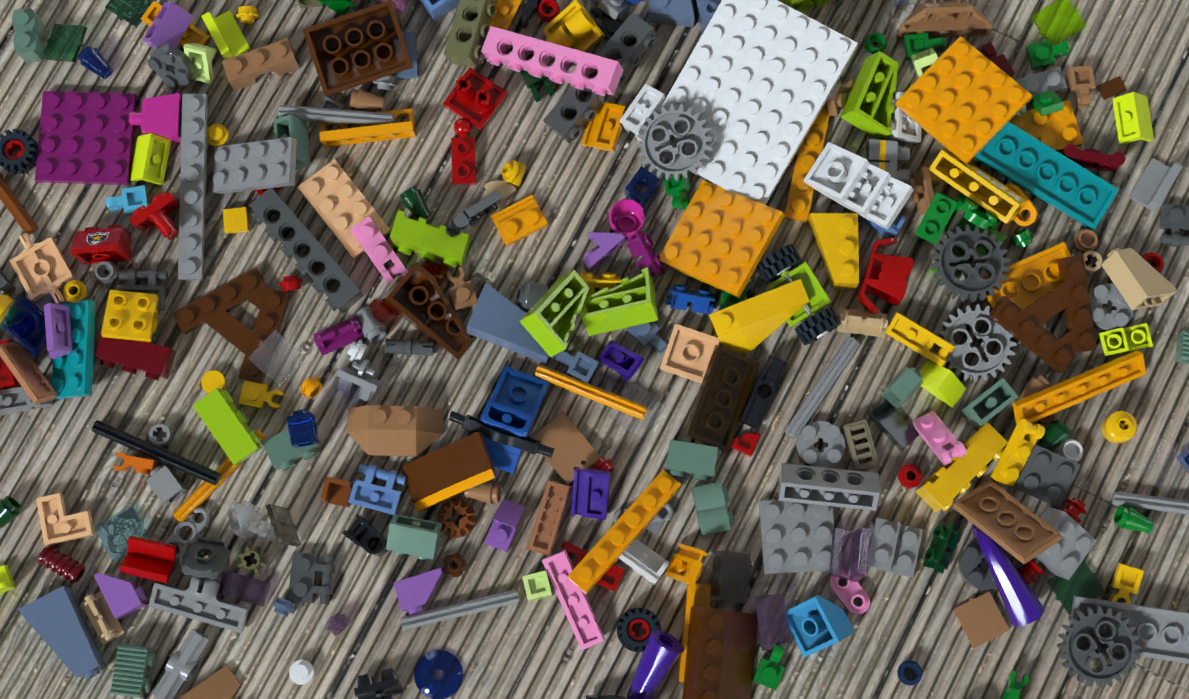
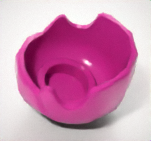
[609,199,645,237]

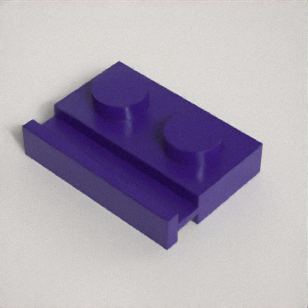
[571,467,611,520]

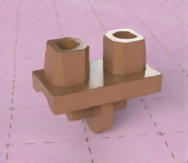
[909,167,941,215]

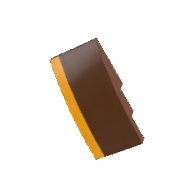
[401,432,498,512]

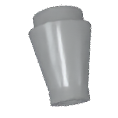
[356,307,387,343]

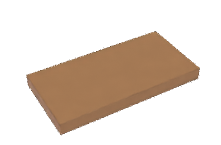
[954,480,1061,564]

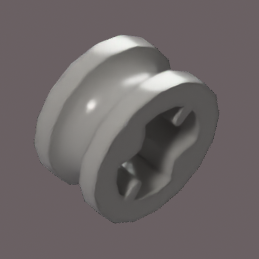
[149,424,173,446]

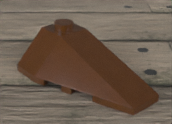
[381,262,473,360]

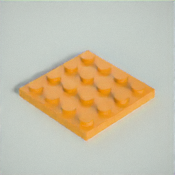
[895,36,1033,165]
[658,180,785,298]

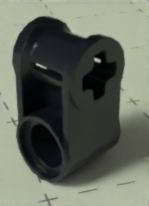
[342,514,388,557]

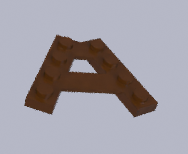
[989,255,1097,373]
[173,268,291,384]

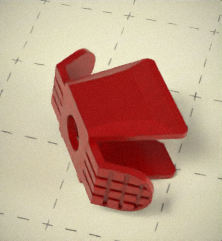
[857,238,914,315]

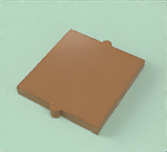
[953,591,1010,648]

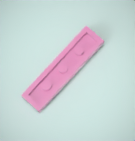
[542,550,605,650]

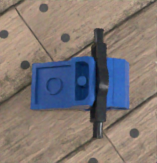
[449,366,555,474]

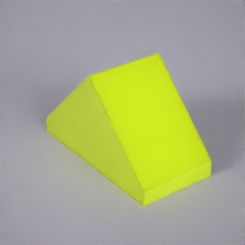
[919,361,966,408]

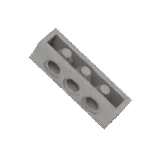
[778,463,880,511]

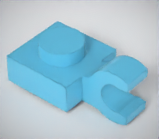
[105,185,149,214]

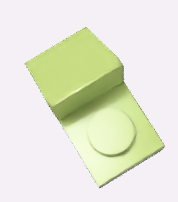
[183,43,217,84]

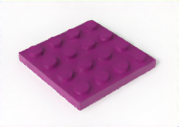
[35,91,137,185]

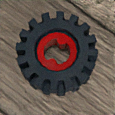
[0,129,38,174]
[617,607,661,652]

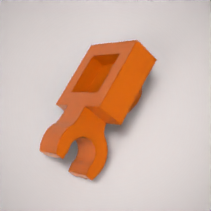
[113,452,160,475]

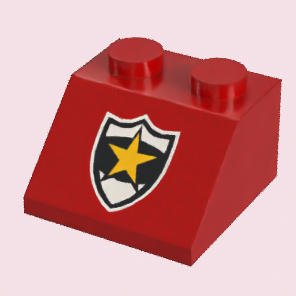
[70,225,132,264]

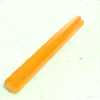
[535,365,647,419]
[173,430,266,522]

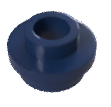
[897,660,922,686]

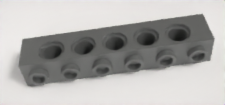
[543,12,658,144]
[249,188,364,314]

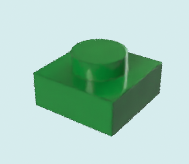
[1031,90,1063,116]

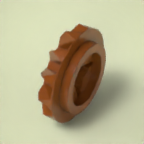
[437,499,476,538]

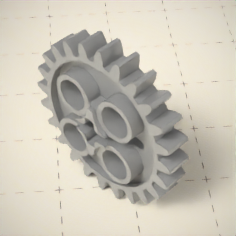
[636,104,714,182]
[938,304,1017,382]

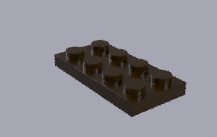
[683,345,760,452]

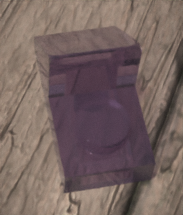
[218,570,271,607]

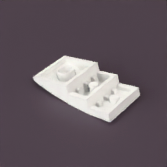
[803,142,914,229]

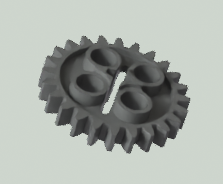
[930,225,1010,303]
[1057,605,1142,688]

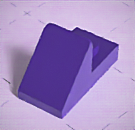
[597,340,644,381]

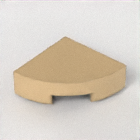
[483,180,517,205]

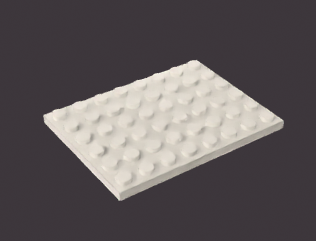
[641,0,858,205]

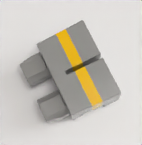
[866,139,910,184]

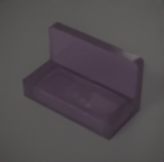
[829,527,871,582]
[754,593,790,651]

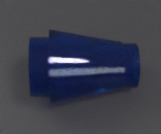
[78,46,113,80]

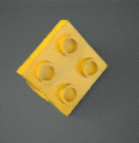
[542,0,605,53]
[101,290,159,342]

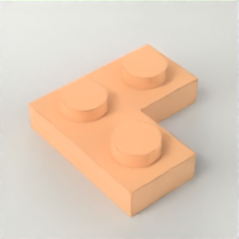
[36,493,95,546]

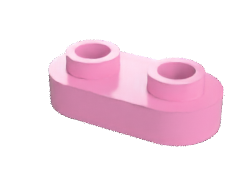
[829,570,870,615]

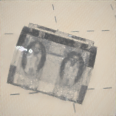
[229,500,283,543]

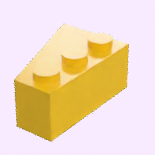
[807,213,859,289]

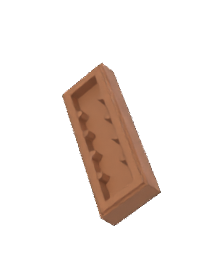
[0,340,57,404]
[527,479,571,556]

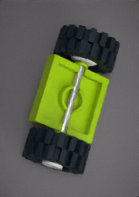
[756,244,841,346]

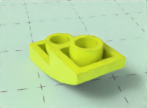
[1099,323,1153,357]

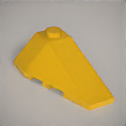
[709,279,810,355]

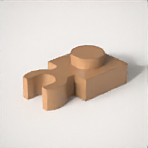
[447,267,478,312]

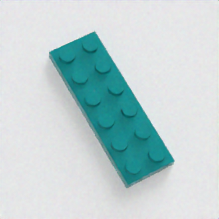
[974,122,1119,230]

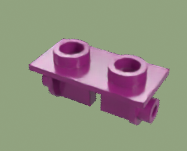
[627,231,665,279]
[313,316,365,356]

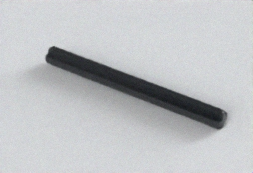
[92,420,221,485]

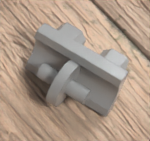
[336,359,384,402]

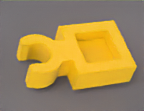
[239,380,284,409]
[1110,562,1144,604]

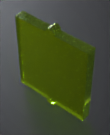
[1031,0,1087,47]

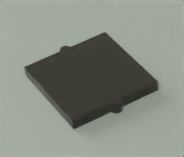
[266,504,301,547]

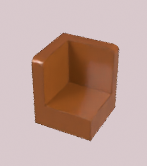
[320,476,353,508]

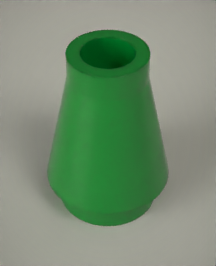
[1114,505,1154,534]

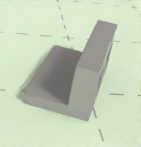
[1129,158,1183,211]

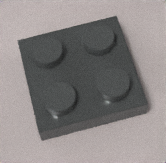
[1014,444,1081,508]

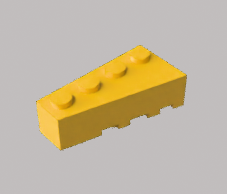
[915,422,1008,512]

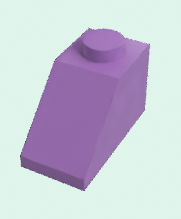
[393,568,444,615]
[94,573,148,619]

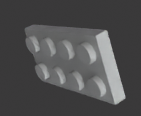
[212,137,297,194]

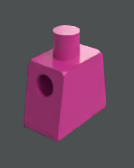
[129,93,182,143]

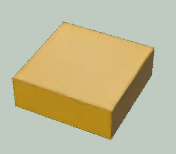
[223,207,249,234]

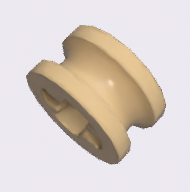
[1083,251,1103,274]

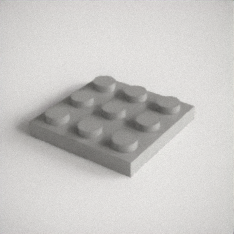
[758,500,838,574]

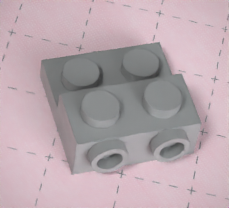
[861,518,923,578]

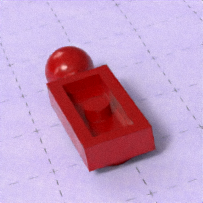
[451,118,476,186]

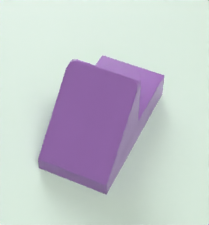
[583,232,625,272]
[484,499,525,552]

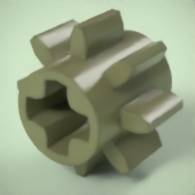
[238,546,268,575]

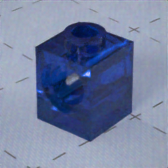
[625,166,660,208]
[286,410,320,448]

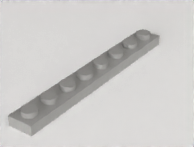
[178,94,208,281]

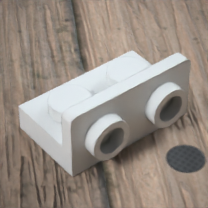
[884,91,922,144]

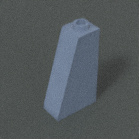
[467,284,555,364]
[19,586,106,679]

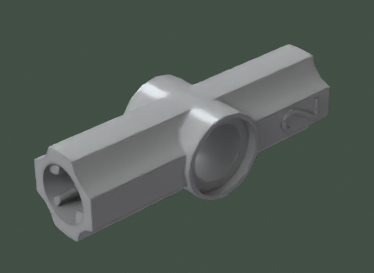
[152,629,211,699]

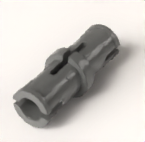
[385,338,434,357]

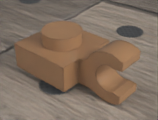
[1067,65,1096,109]
[826,76,855,116]

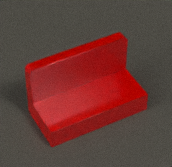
[120,536,176,583]

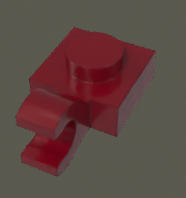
[979,42,1015,77]

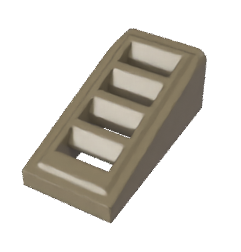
[842,419,880,472]

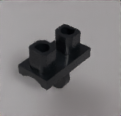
[354,668,403,699]

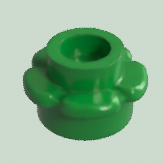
[864,32,887,54]
[1011,228,1034,248]

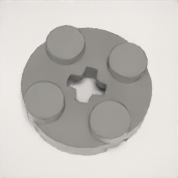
[1089,283,1134,332]
[796,421,845,468]

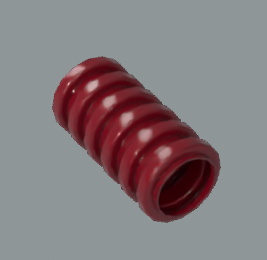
[38,545,85,584]

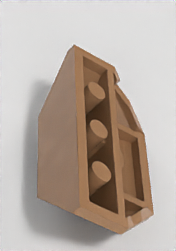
[896,0,993,39]
[347,405,444,457]

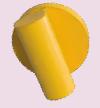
[501,160,526,188]

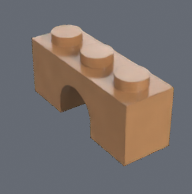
[222,38,300,91]

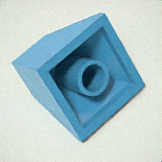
[781,595,855,658]

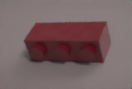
[94,335,176,381]

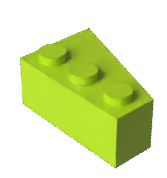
[840,51,898,140]
[390,210,471,268]
[581,267,658,336]
[519,270,589,357]
[192,388,262,465]

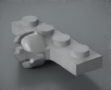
[148,576,250,633]

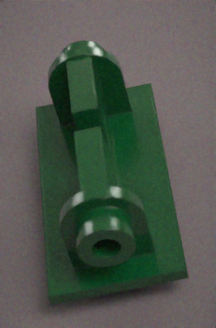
[922,521,961,574]

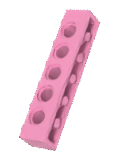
[481,26,623,96]

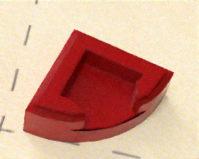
[730,432,761,457]

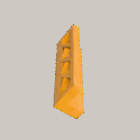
[319,108,416,148]
[678,582,712,682]

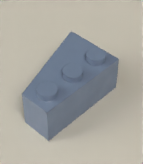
[648,0,695,27]

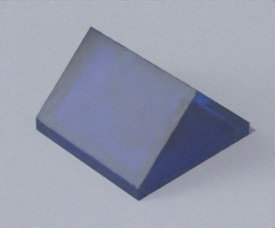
[0,293,46,356]

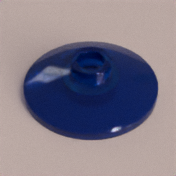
[414,650,463,699]

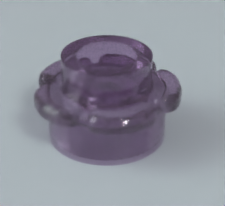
[327,613,350,636]

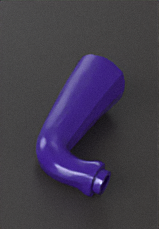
[972,525,1044,627]
[627,630,684,699]

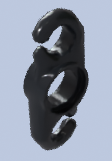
[521,0,542,28]

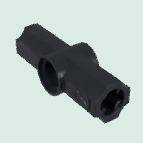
[740,355,788,429]

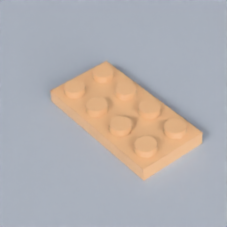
[298,159,391,260]

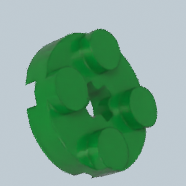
[955,194,1000,230]

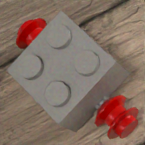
[1017,497,1097,585]

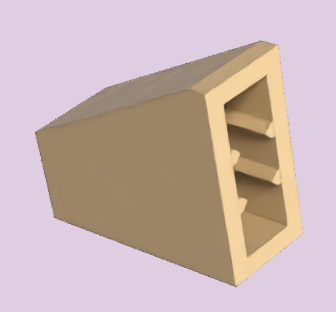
[1101,248,1177,310]

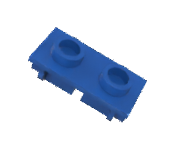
[666,284,715,314]

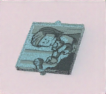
[95,506,151,562]

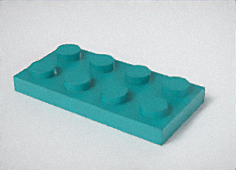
[51,300,96,400]

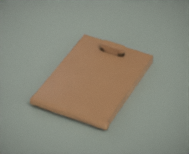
[530,411,601,485]

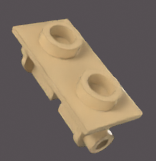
[837,308,888,338]
[81,591,125,645]

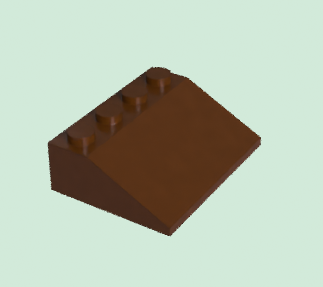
[303,0,413,97]
[682,607,758,699]

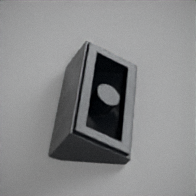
[868,400,919,451]

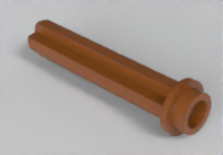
[0,172,38,235]

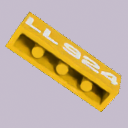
[928,148,1027,224]

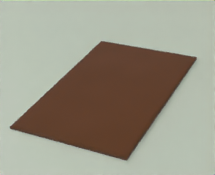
[1097,76,1127,100]

